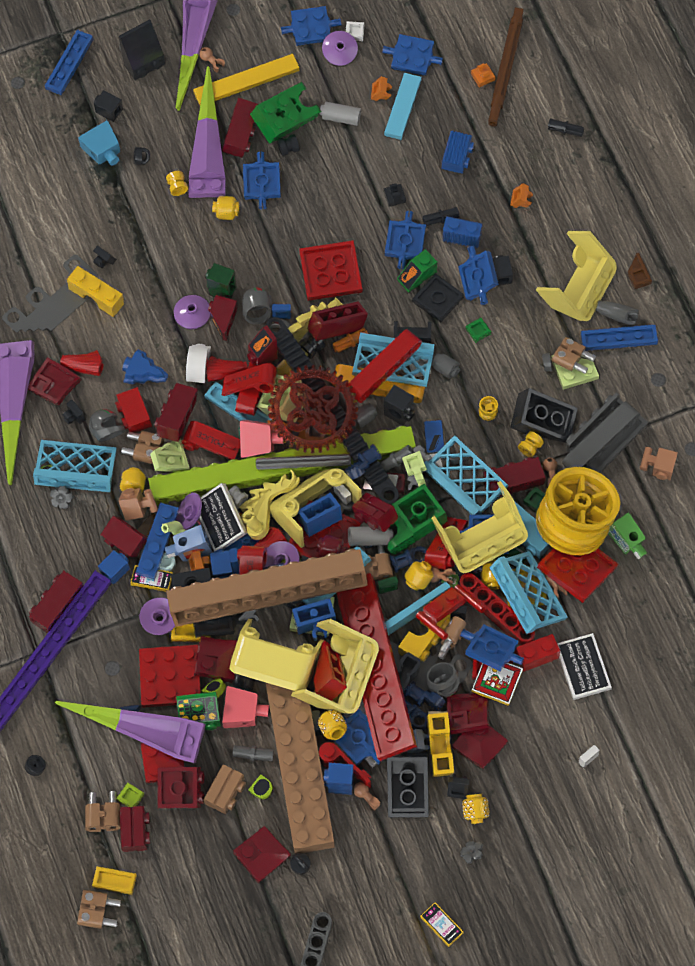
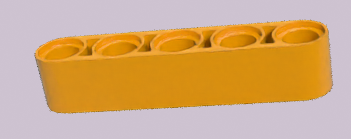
[332,364,425,403]

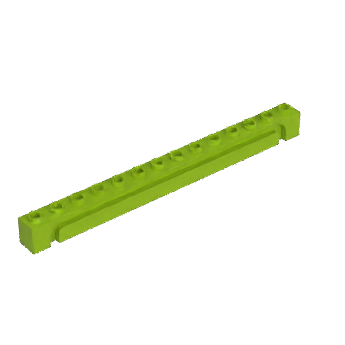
[148,426,416,506]

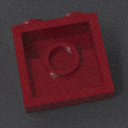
[158,767,205,808]

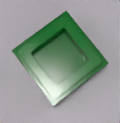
[465,318,491,343]

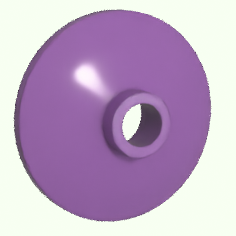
[322,31,358,66]
[174,295,210,329]
[177,493,202,530]
[263,541,300,568]
[139,598,175,635]

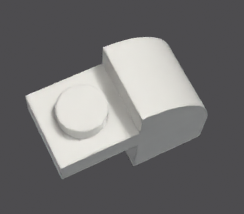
[186,344,211,383]

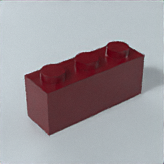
[222,97,258,158]
[307,301,368,341]
[154,383,198,442]
[483,457,545,498]
[29,570,83,633]

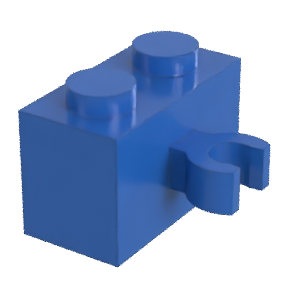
[292,598,336,641]

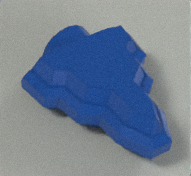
[122,349,168,385]

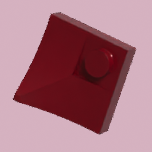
[28,357,82,406]
[194,636,237,683]
[447,694,489,734]
[452,726,508,769]
[233,826,291,884]

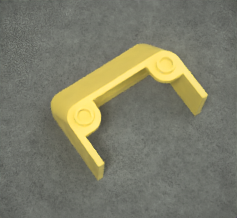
[536,231,617,321]
[270,468,362,548]
[432,481,528,573]
[229,619,324,691]
[291,619,379,714]

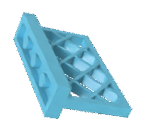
[352,333,435,387]
[424,435,508,515]
[33,440,117,492]
[489,551,567,634]

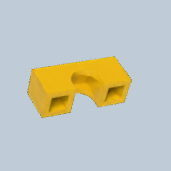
[67,266,124,317]
[398,601,451,663]
[427,712,454,777]

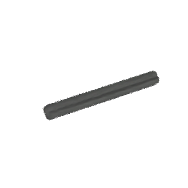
[256,454,351,470]

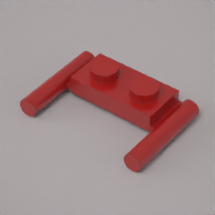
[416,584,486,640]

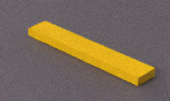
[193,54,300,106]

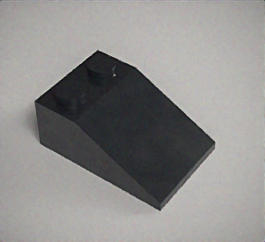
[119,19,165,80]
[510,388,578,443]
[387,753,429,817]

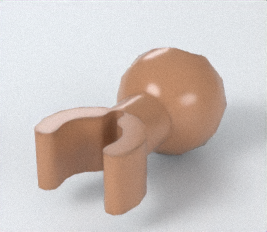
[199,47,225,73]
[543,458,558,486]
[430,568,456,584]
[544,574,568,599]
[354,782,381,811]

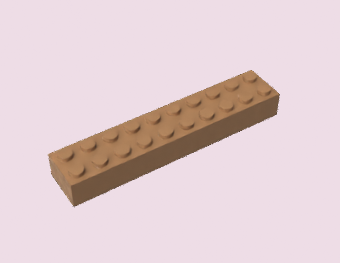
[166,549,368,627]
[266,683,335,854]

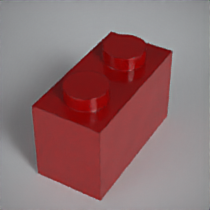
[115,387,152,433]
[515,634,560,672]

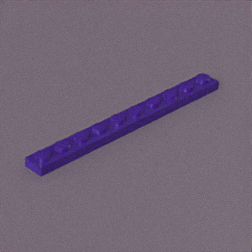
[0,570,112,732]

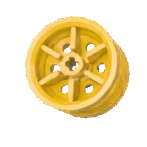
[535,467,620,555]

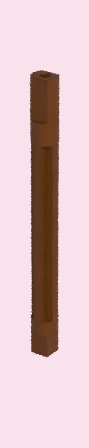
[488,7,524,127]

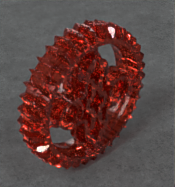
[268,364,358,454]

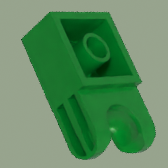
[250,82,322,144]
[388,484,448,555]

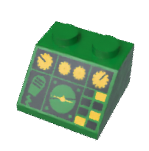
[176,692,221,730]

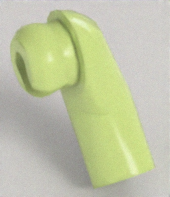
[161,521,186,535]

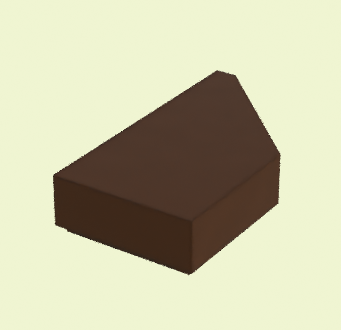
[627,253,652,290]

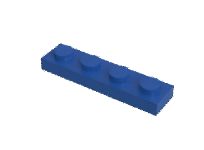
[45,30,94,95]
[580,325,658,351]
[136,503,179,580]

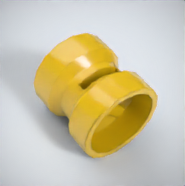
[166,171,188,196]
[479,396,498,421]
[518,431,544,457]

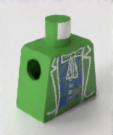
[608,512,648,559]

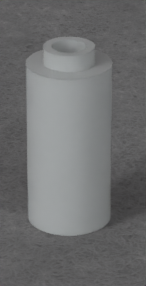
[320,102,361,126]
[348,526,393,546]

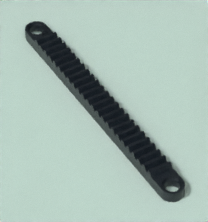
[266,317,399,506]

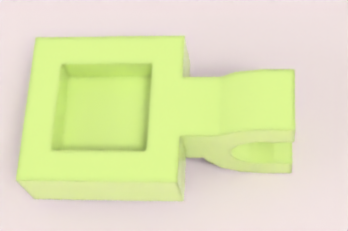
[402,451,427,487]

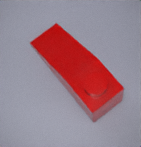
[314,640,347,701]

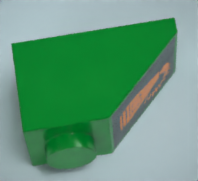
[397,249,437,293]

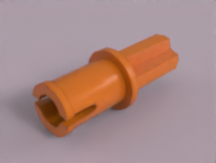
[332,327,368,353]

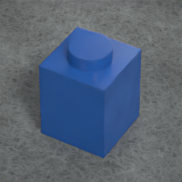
[210,549,233,579]
[98,550,130,585]

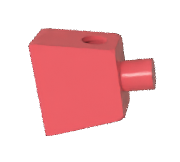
[240,420,285,458]
[222,686,269,728]

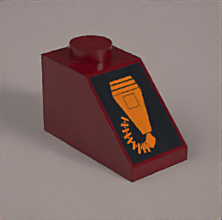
[208,295,238,341]
[247,325,278,366]

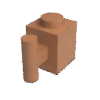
[640,447,678,480]
[119,488,158,521]

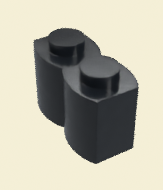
[397,652,420,694]

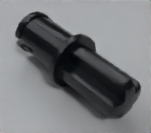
[548,118,585,137]
[422,207,460,226]

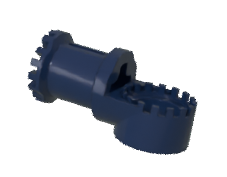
[345,444,382,480]
[390,546,427,573]
[404,681,446,711]
[404,696,428,731]

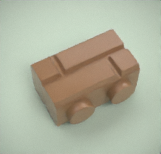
[204,765,246,814]

